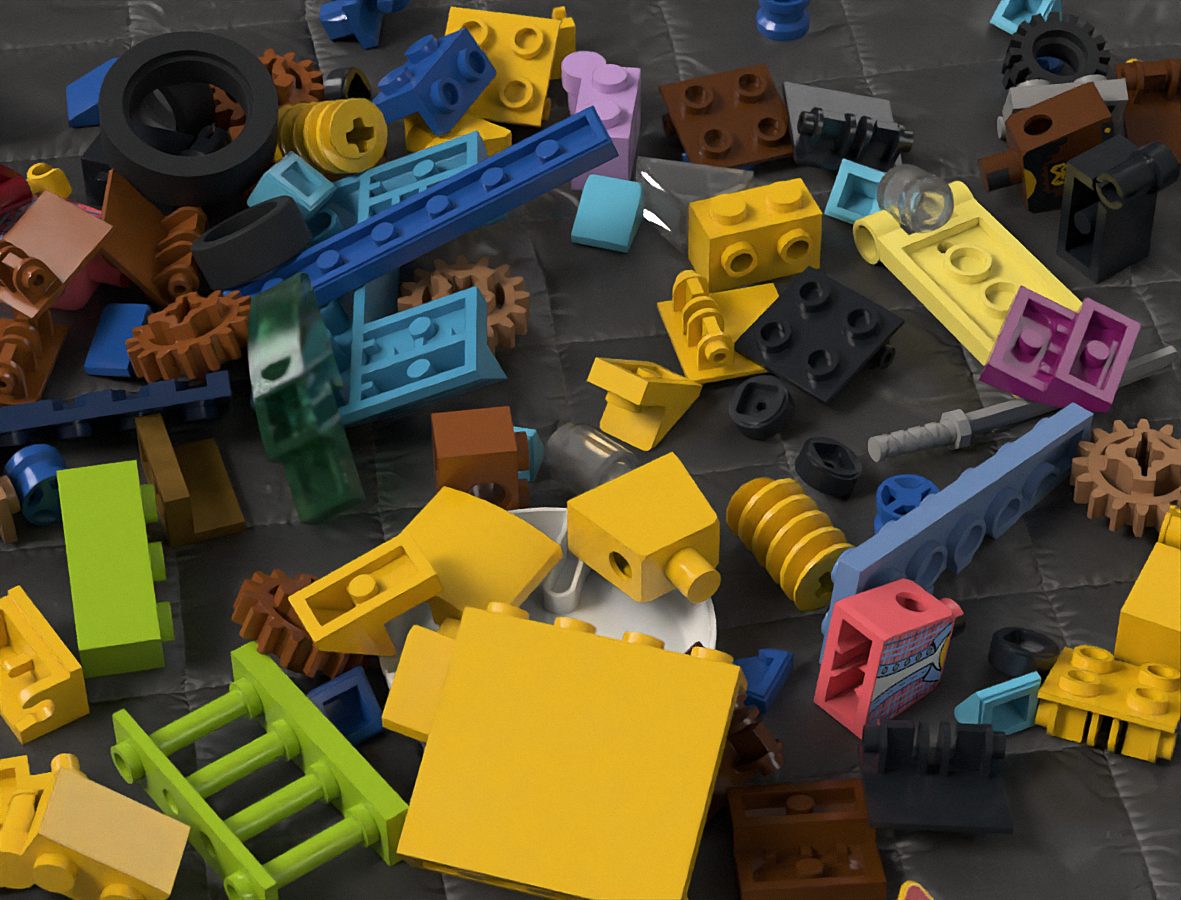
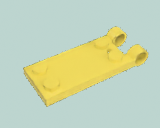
[853,181,1082,399]

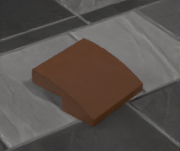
[726,779,887,900]

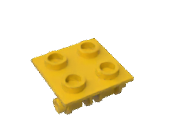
[445,7,561,128]
[657,270,779,384]
[1035,645,1181,763]

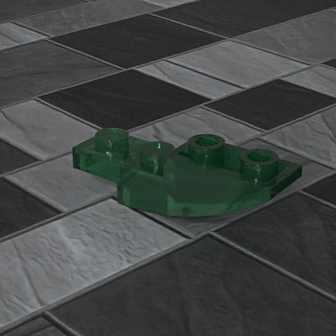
[248,271,366,526]

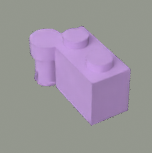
[562,51,641,190]

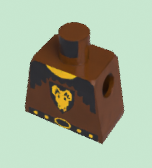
[978,81,1114,214]

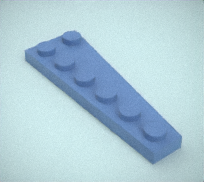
[819,402,1094,664]

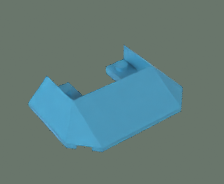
[249,130,508,437]

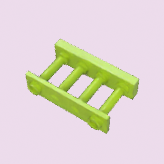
[111,640,409,900]

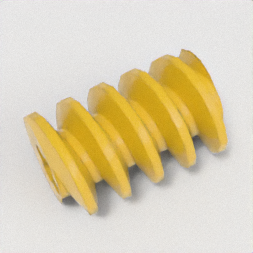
[272,98,387,175]
[726,477,856,612]

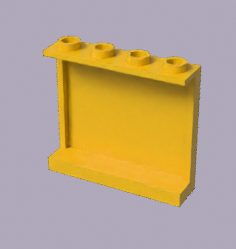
[396,602,748,900]

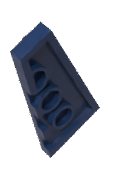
[0,370,231,450]

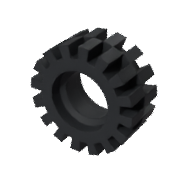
[1001,12,1110,90]

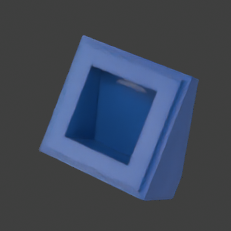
[66,57,119,128]
[84,303,153,377]

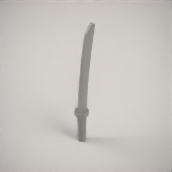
[868,345,1179,462]

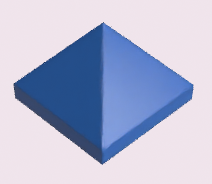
[305,666,387,747]

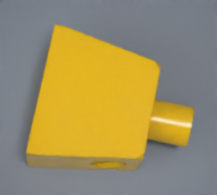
[567,452,721,604]

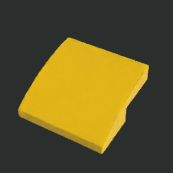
[400,486,563,625]

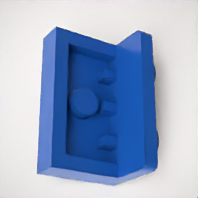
[372,27,496,137]

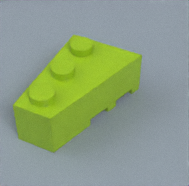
[56,460,175,679]

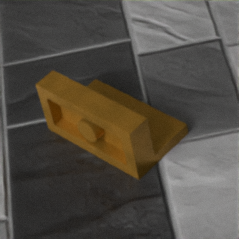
[135,412,246,548]

